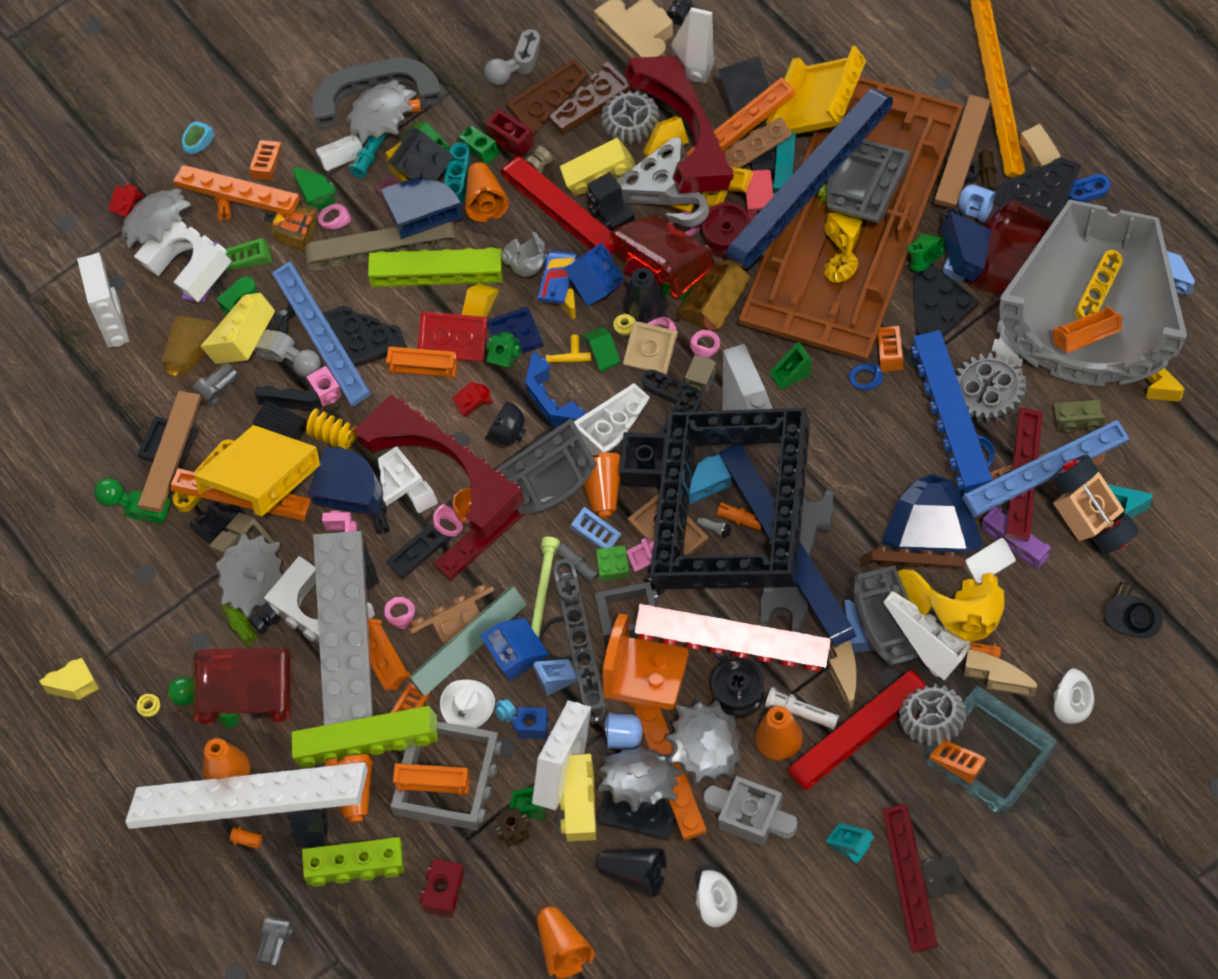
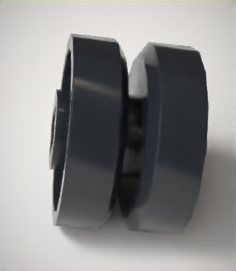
[712,658,764,719]

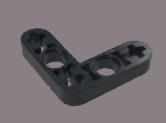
[642,369,702,434]

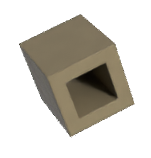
[685,355,716,395]

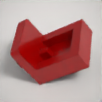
[108,184,144,217]
[452,381,493,417]

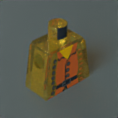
[263,205,319,253]

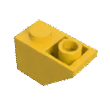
[643,116,689,157]
[824,212,862,256]

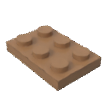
[628,493,709,556]

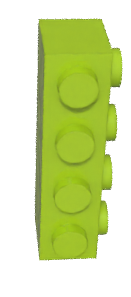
[302,837,405,887]

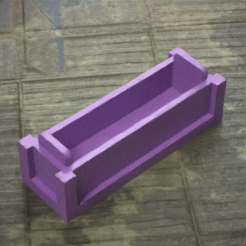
[981,507,1051,570]

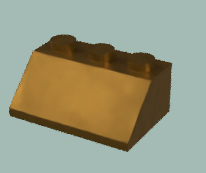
[675,261,751,330]

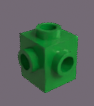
[486,331,521,368]

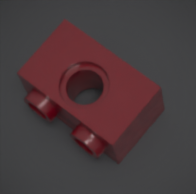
[485,109,534,158]
[419,859,465,918]

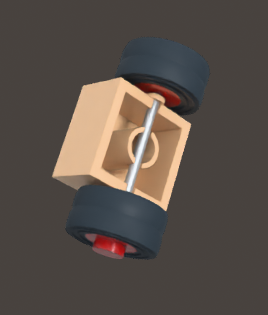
[1053,454,1139,554]

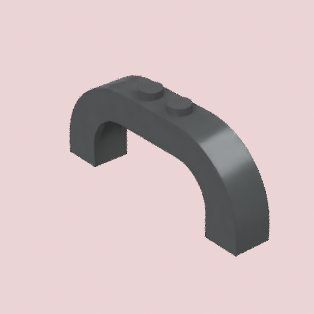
[313,58,443,130]

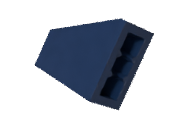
[941,212,991,282]

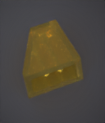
[161,315,219,376]

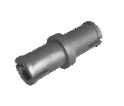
[556,543,599,584]

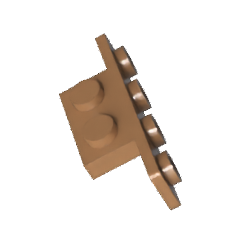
[724,117,792,168]
[407,584,494,644]

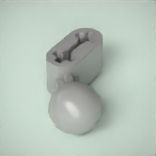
[484,29,540,86]
[253,330,321,378]

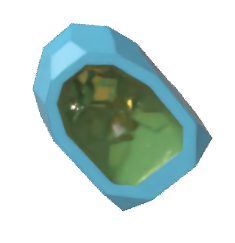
[182,121,214,155]

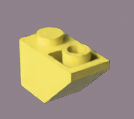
[39,658,99,700]

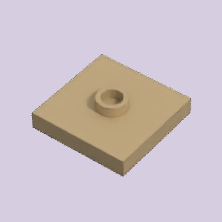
[623,321,678,375]

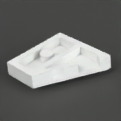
[378,446,423,506]

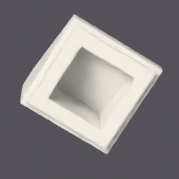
[406,481,438,513]

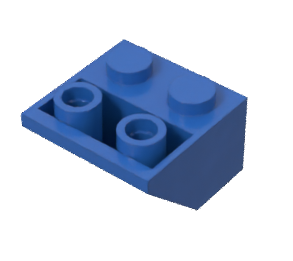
[564,243,624,306]
[480,618,550,681]

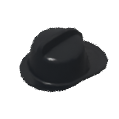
[1105,594,1163,639]

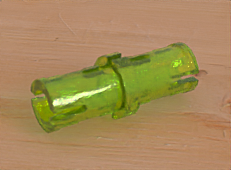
[221,602,257,645]

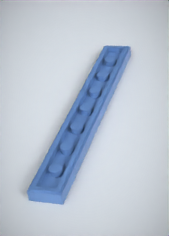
[272,261,372,406]
[962,420,1130,517]

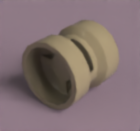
[524,145,553,173]

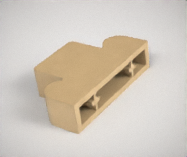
[594,0,673,58]

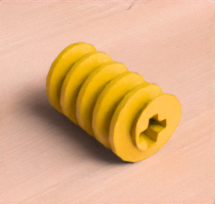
[306,408,357,450]

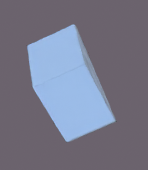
[533,659,577,696]

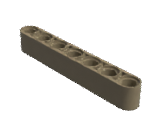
[304,221,456,271]

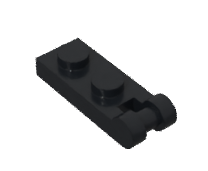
[254,386,321,412]
[386,522,451,580]

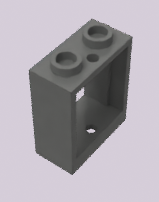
[594,582,659,645]

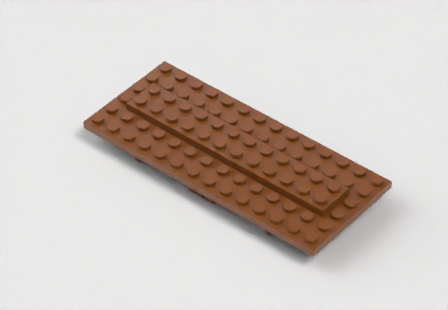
[739,77,963,362]

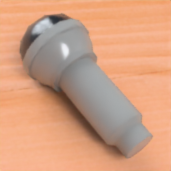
[697,517,731,538]

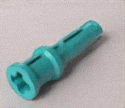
[348,132,388,179]

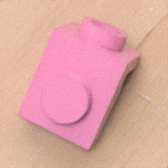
[322,510,357,532]
[626,538,654,573]

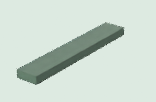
[408,586,527,696]

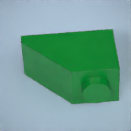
[292,167,336,214]

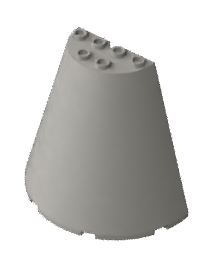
[1000,200,1187,386]

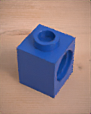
[513,707,549,739]

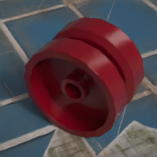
[702,202,751,259]

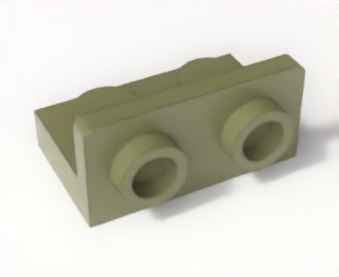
[1053,400,1105,433]

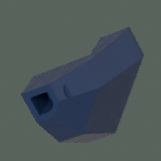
[882,474,982,553]

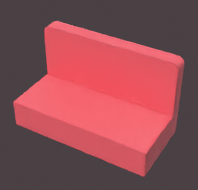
[745,170,773,220]

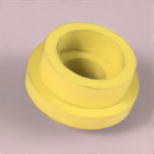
[614,314,635,336]
[136,694,161,717]

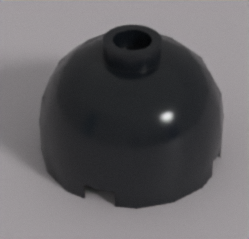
[484,401,526,447]

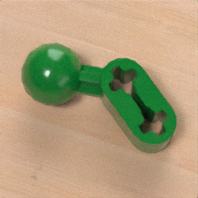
[94,478,171,524]
[167,676,240,728]

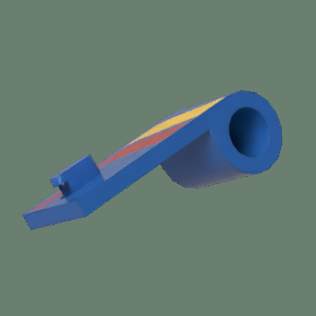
[538,250,578,304]

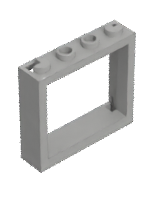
[391,721,502,831]

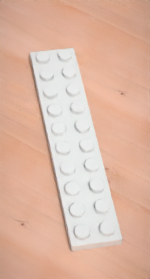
[126,762,368,829]

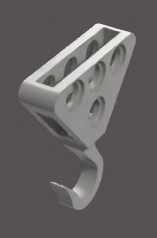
[617,138,709,227]

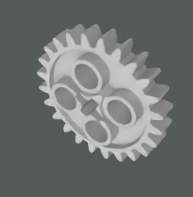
[956,353,1027,423]

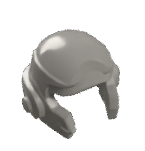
[501,232,545,277]

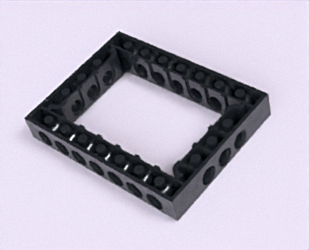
[650,408,810,589]

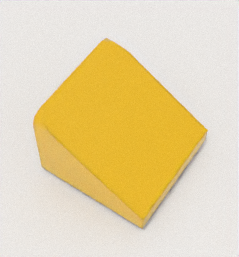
[559,289,576,319]

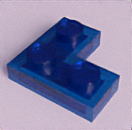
[487,306,544,354]

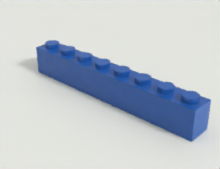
[911,330,993,494]

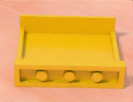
[766,46,866,134]
[194,425,320,516]

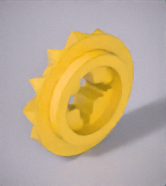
[824,252,858,283]

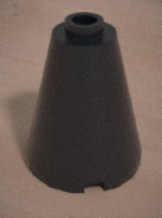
[623,268,667,324]
[595,848,667,898]

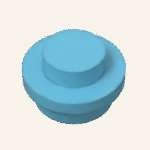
[495,699,516,723]

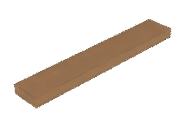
[934,95,991,207]
[138,391,201,513]

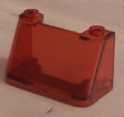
[969,199,1054,295]
[610,214,715,298]
[191,648,291,724]

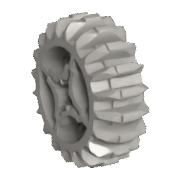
[601,89,659,145]
[900,684,966,746]

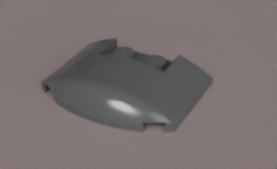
[826,139,911,223]
[497,419,597,514]
[854,565,920,666]

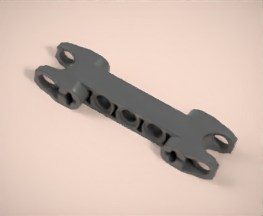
[759,488,834,633]
[554,558,606,724]

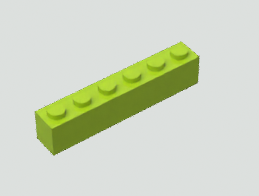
[368,247,503,287]
[292,706,438,768]

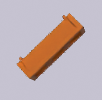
[1053,306,1122,353]
[386,347,457,379]
[368,619,411,690]
[393,763,470,797]

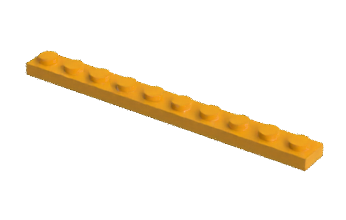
[970,0,1025,178]

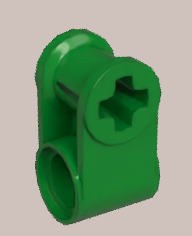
[907,233,946,271]

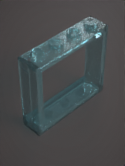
[925,685,1058,815]

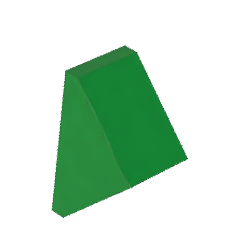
[582,326,621,372]
[769,342,811,389]
[509,787,548,821]

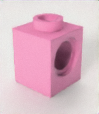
[307,366,342,407]

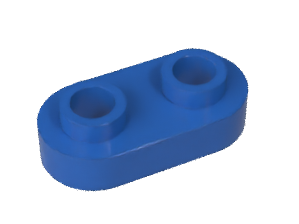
[1068,174,1110,203]

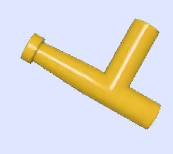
[546,335,591,363]

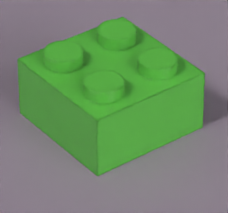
[596,545,630,582]

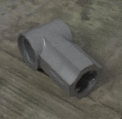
[192,362,239,406]
[256,915,293,968]

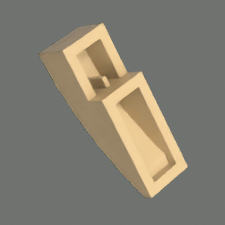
[1020,124,1061,168]
[829,640,856,710]
[964,649,1037,697]

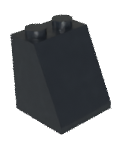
[713,56,769,118]

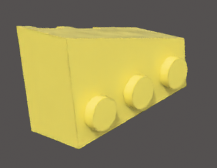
[560,137,638,196]
[200,293,275,364]
[560,754,597,842]

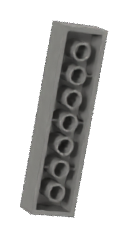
[313,531,374,725]

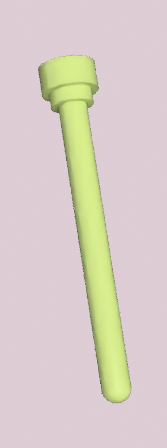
[531,537,560,638]

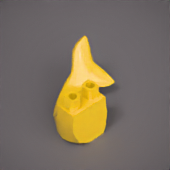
[898,569,1004,643]

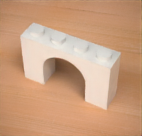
[134,221,231,302]
[77,253,130,348]
[264,556,375,642]
[532,701,591,810]

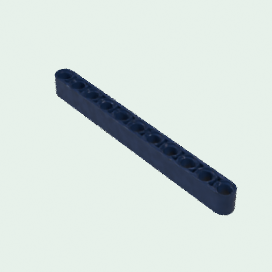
[726,88,893,268]
[718,444,857,648]

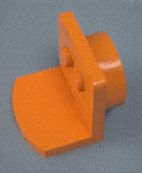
[603,613,689,710]

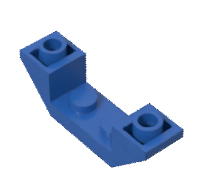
[525,352,586,426]

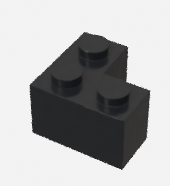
[587,171,636,236]
[288,808,328,847]

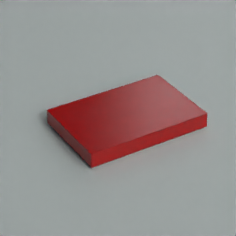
[417,311,488,362]

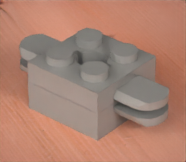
[704,776,797,846]

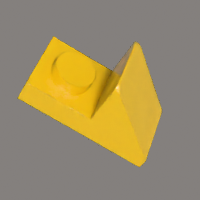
[1146,368,1185,402]

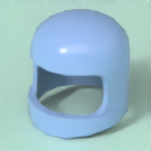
[958,185,996,223]
[605,712,643,749]

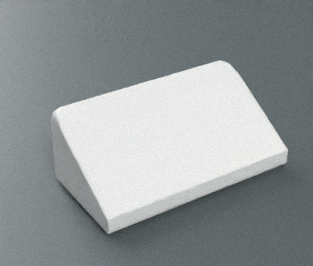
[316,134,363,170]
[964,537,1016,585]

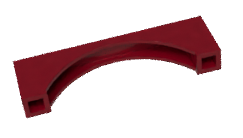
[625,56,734,193]
[353,394,524,540]

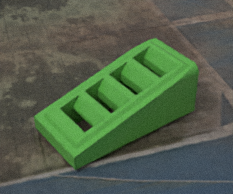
[225,238,272,271]

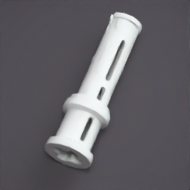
[765,687,839,730]

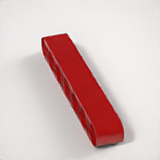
[500,155,621,255]
[788,670,929,791]

